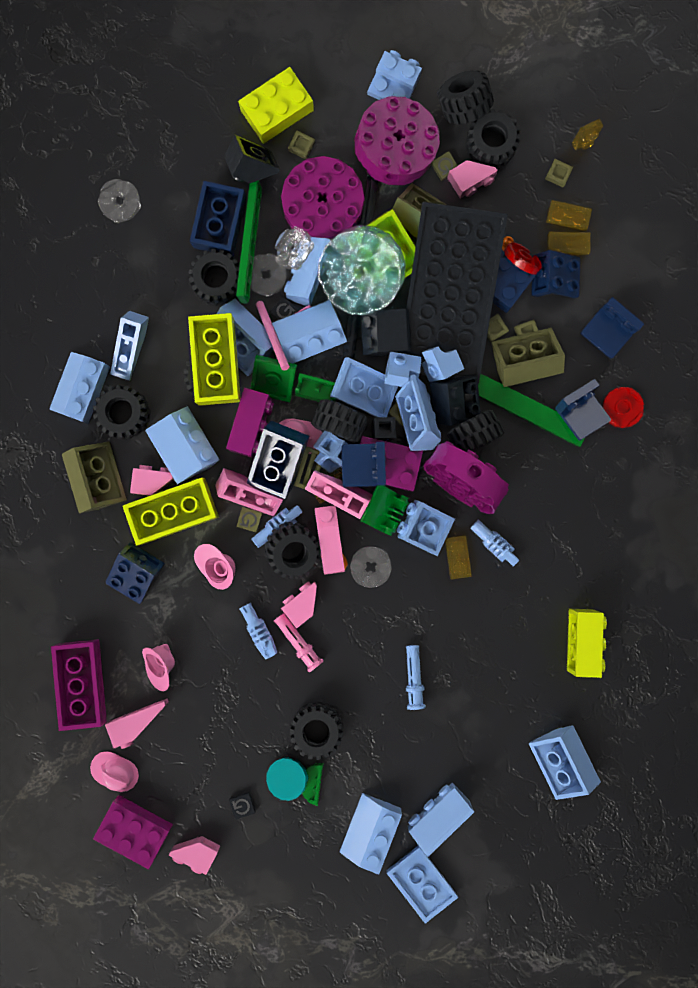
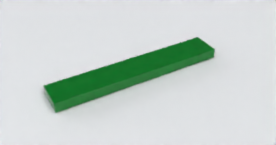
[236,180,262,303]
[478,374,585,447]

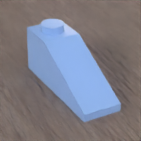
[110,311,149,381]

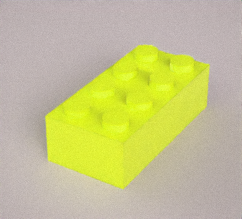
[188,313,241,405]
[123,478,219,545]

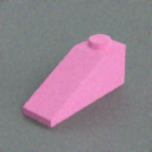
[215,468,283,516]
[305,471,373,519]
[315,505,345,575]
[105,698,169,749]

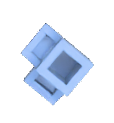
[421,346,464,382]
[384,352,421,387]
[313,430,348,474]

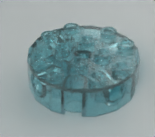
[318,225,406,315]

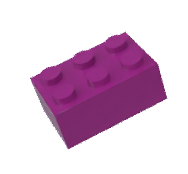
[226,387,274,458]
[360,436,423,492]
[93,795,173,869]

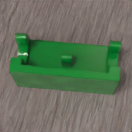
[295,373,337,402]

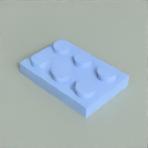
[330,357,398,417]
[386,845,458,923]

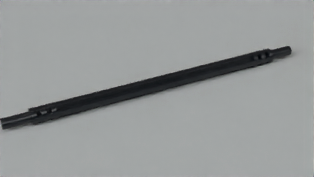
[342,173,378,359]

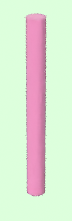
[256,301,290,370]

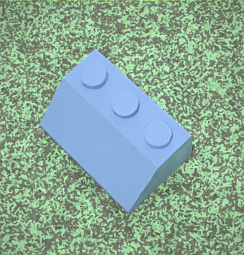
[284,237,331,306]
[217,299,274,376]
[272,300,347,363]
[49,352,110,424]
[395,375,441,451]
[146,406,219,484]
[529,725,601,800]
[408,783,474,857]
[340,793,402,874]

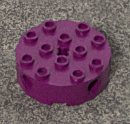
[354,96,440,185]
[281,156,364,244]
[424,441,509,514]

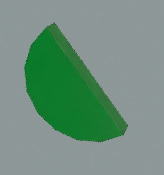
[302,763,323,806]

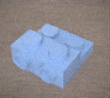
[367,50,422,100]
[397,500,455,556]

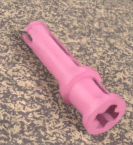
[274,613,324,672]

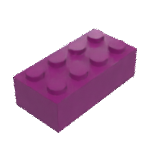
[51,639,107,731]

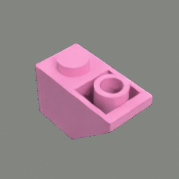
[448,160,497,198]
[130,465,174,496]
[281,581,317,628]
[169,836,220,875]

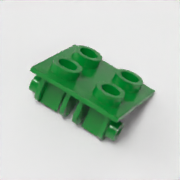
[361,486,409,536]

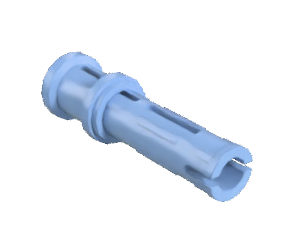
[406,645,426,710]

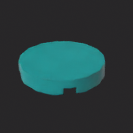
[266,757,308,801]

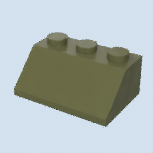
[392,183,446,237]
[492,328,565,387]
[62,442,127,514]

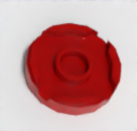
[504,242,542,275]
[602,387,644,428]

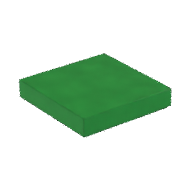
[251,355,297,402]

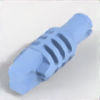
[251,505,303,548]
[470,519,519,566]
[239,603,278,659]

